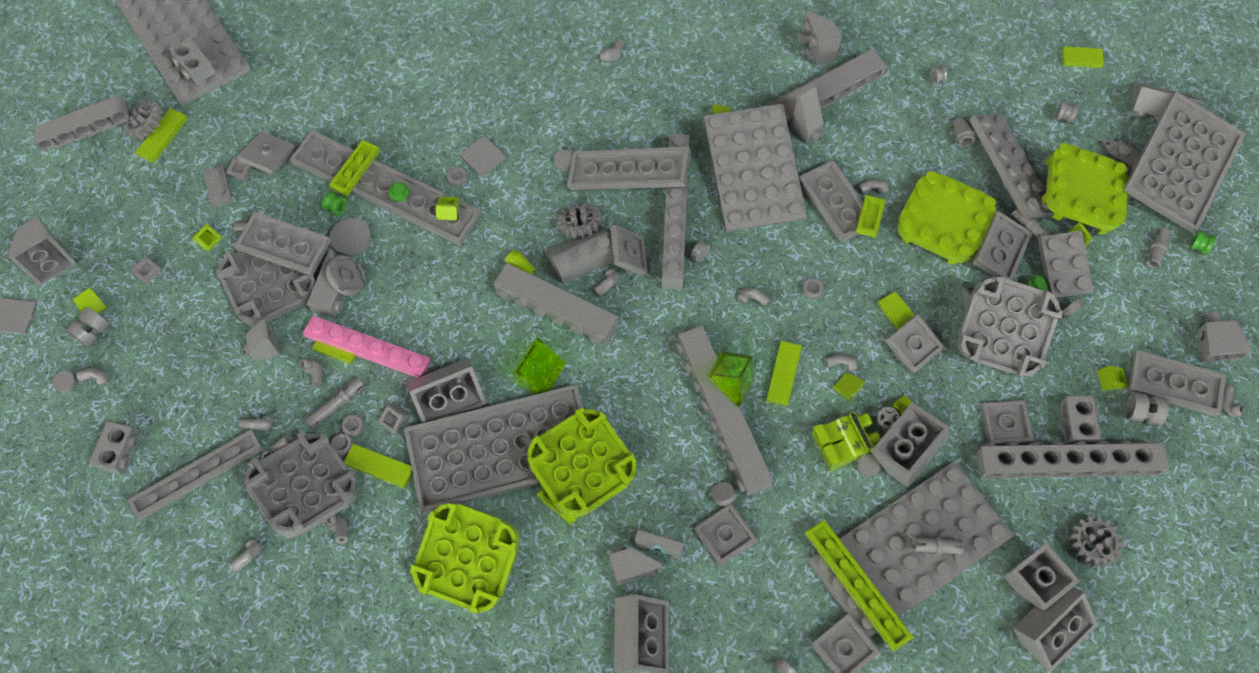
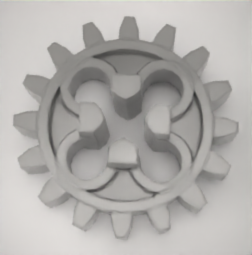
[123,99,164,140]
[557,203,602,239]
[1069,516,1124,568]

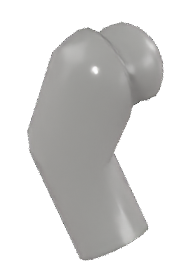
[600,40,624,61]
[857,179,890,194]
[594,268,620,296]
[737,288,770,306]
[825,353,858,371]
[299,358,323,387]
[76,367,109,385]
[1222,385,1244,418]
[238,415,274,431]
[262,435,293,459]
[324,515,348,544]
[231,538,262,571]

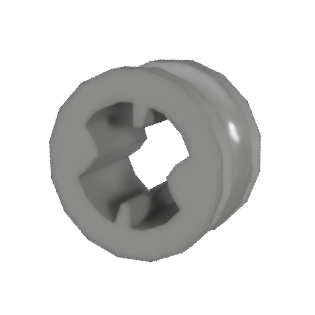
[931,65,947,85]

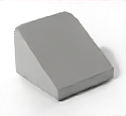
[378,403,411,435]

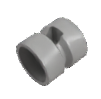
[66,307,110,348]
[1126,392,1169,426]

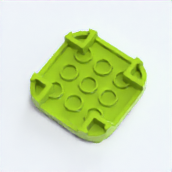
[1042,143,1128,235]
[896,171,996,265]
[527,408,637,518]
[410,502,520,614]

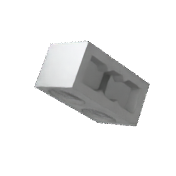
[169,37,216,85]
[1060,396,1102,445]
[89,422,140,475]

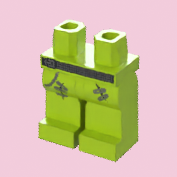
[812,412,881,471]

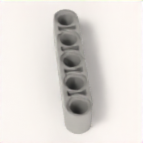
[34,97,129,151]

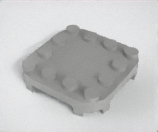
[216,251,317,327]
[957,277,1063,377]
[243,431,358,539]

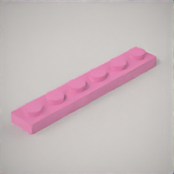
[303,316,431,378]

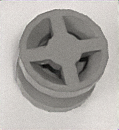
[1056,100,1079,124]
[875,407,900,433]

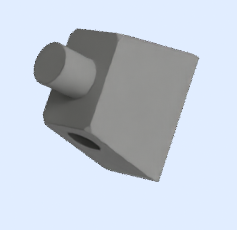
[1197,311,1252,363]

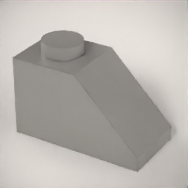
[244,319,280,361]
[609,547,662,586]

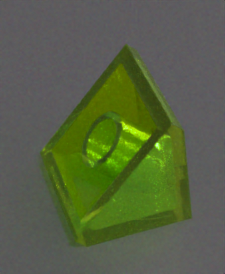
[512,337,567,394]
[707,352,753,407]

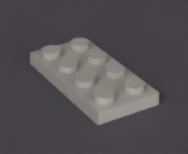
[799,160,863,243]
[234,212,331,276]
[1127,350,1226,417]

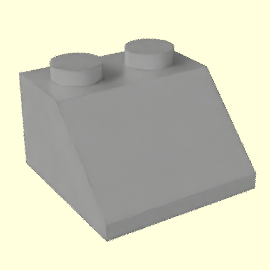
[1003,543,1080,611]

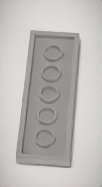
[969,115,1054,219]
[567,147,691,190]

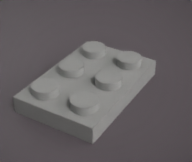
[972,211,1032,281]
[1037,231,1094,299]

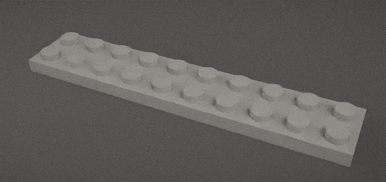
[289,130,482,246]

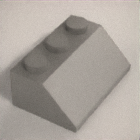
[1130,82,1203,120]
[7,217,77,286]
[544,226,614,284]
[407,358,487,423]
[871,402,950,487]
[1013,587,1098,673]
[614,594,669,673]

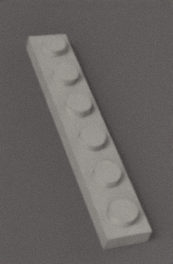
[127,429,264,521]

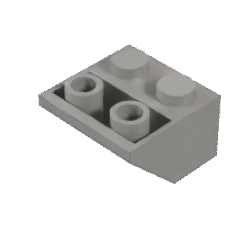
[800,12,842,66]

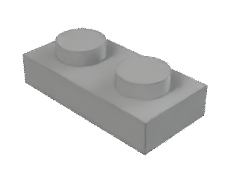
[203,166,233,207]

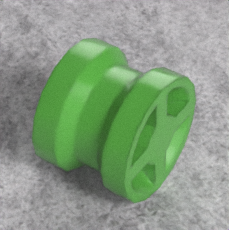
[321,191,347,216]
[1189,229,1216,255]

